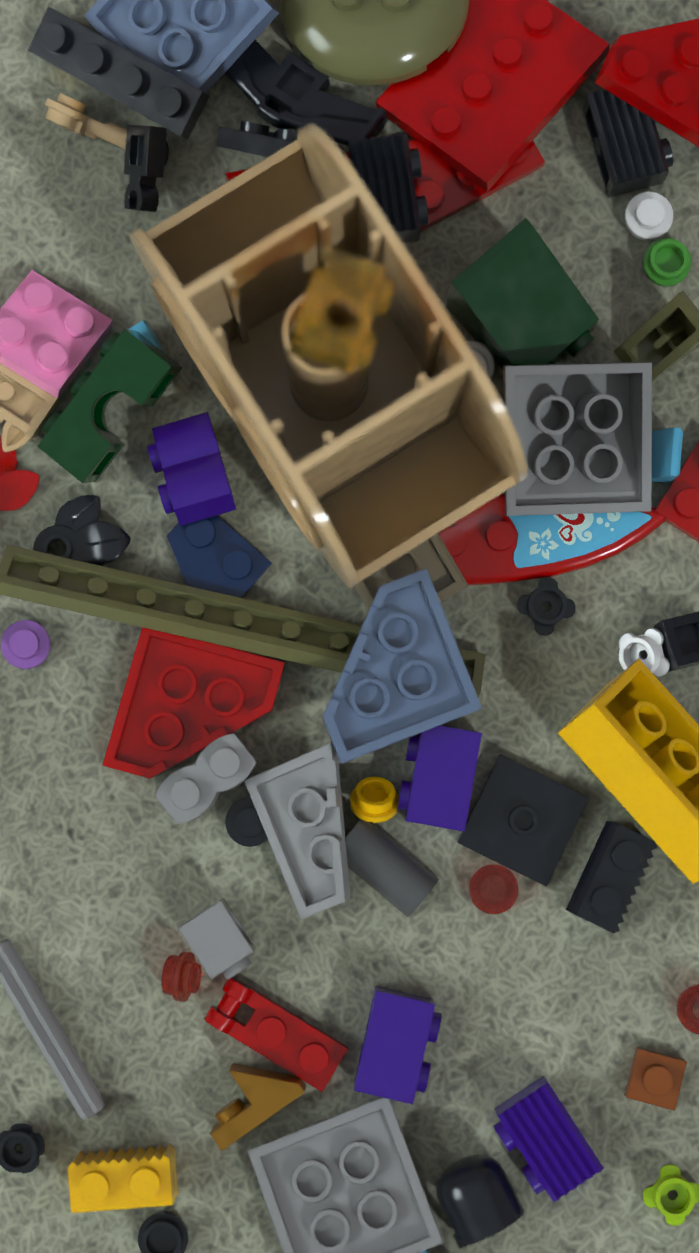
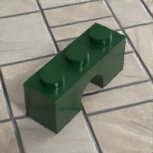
[37,329,182,483]

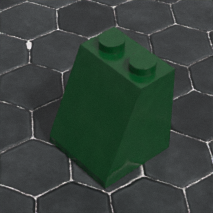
[446,218,599,371]

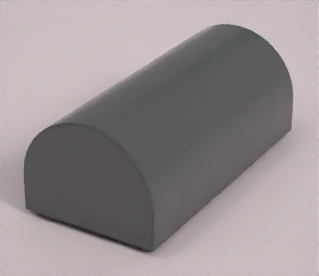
[345,819,439,917]

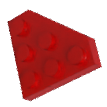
[594,18,699,147]
[102,627,285,779]

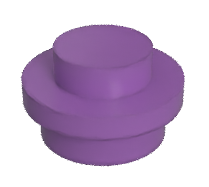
[1,620,51,669]

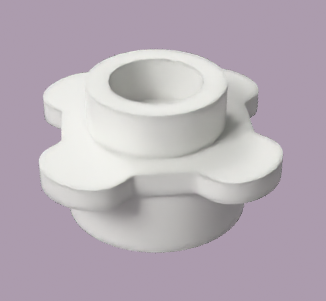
[619,628,670,677]

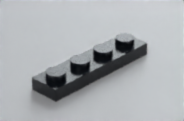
[28,6,210,139]

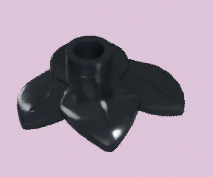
[33,495,131,566]

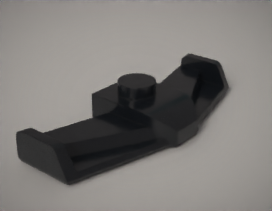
[225,39,388,146]

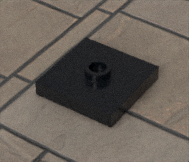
[457,754,589,887]

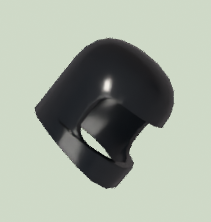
[436,1154,525,1249]

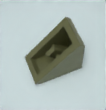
[614,291,699,382]

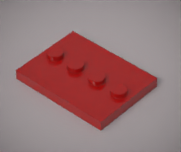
[375,0,610,192]

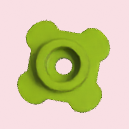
[642,1164,699,1226]

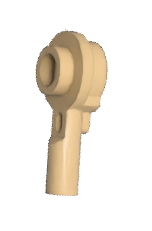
[45,93,127,150]

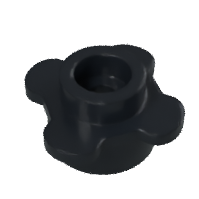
[517,577,576,636]

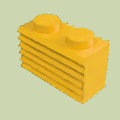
[68,1144,178,1213]

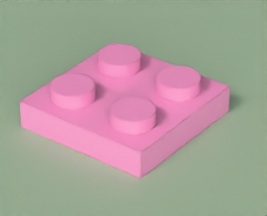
[0,270,113,399]

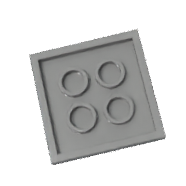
[248,1098,443,1253]

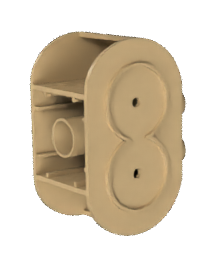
[129,124,528,588]

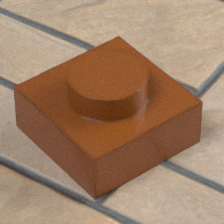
[624,1047,687,1111]

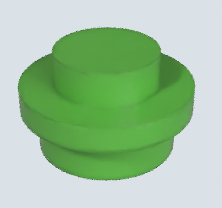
[642,238,691,287]

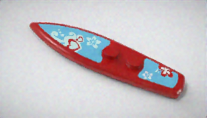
[438,492,666,585]

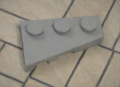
[244,743,351,919]

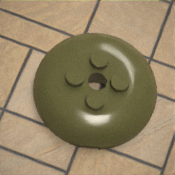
[279,0,469,85]

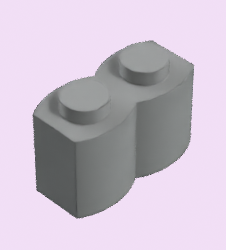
[155,734,259,824]

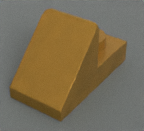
[210,1063,306,1151]

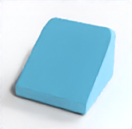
[652,427,683,484]

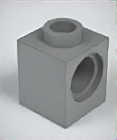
[178,898,256,980]

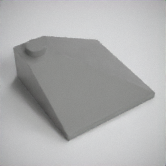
[503,362,652,516]

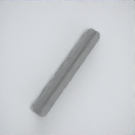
[0,939,105,1120]

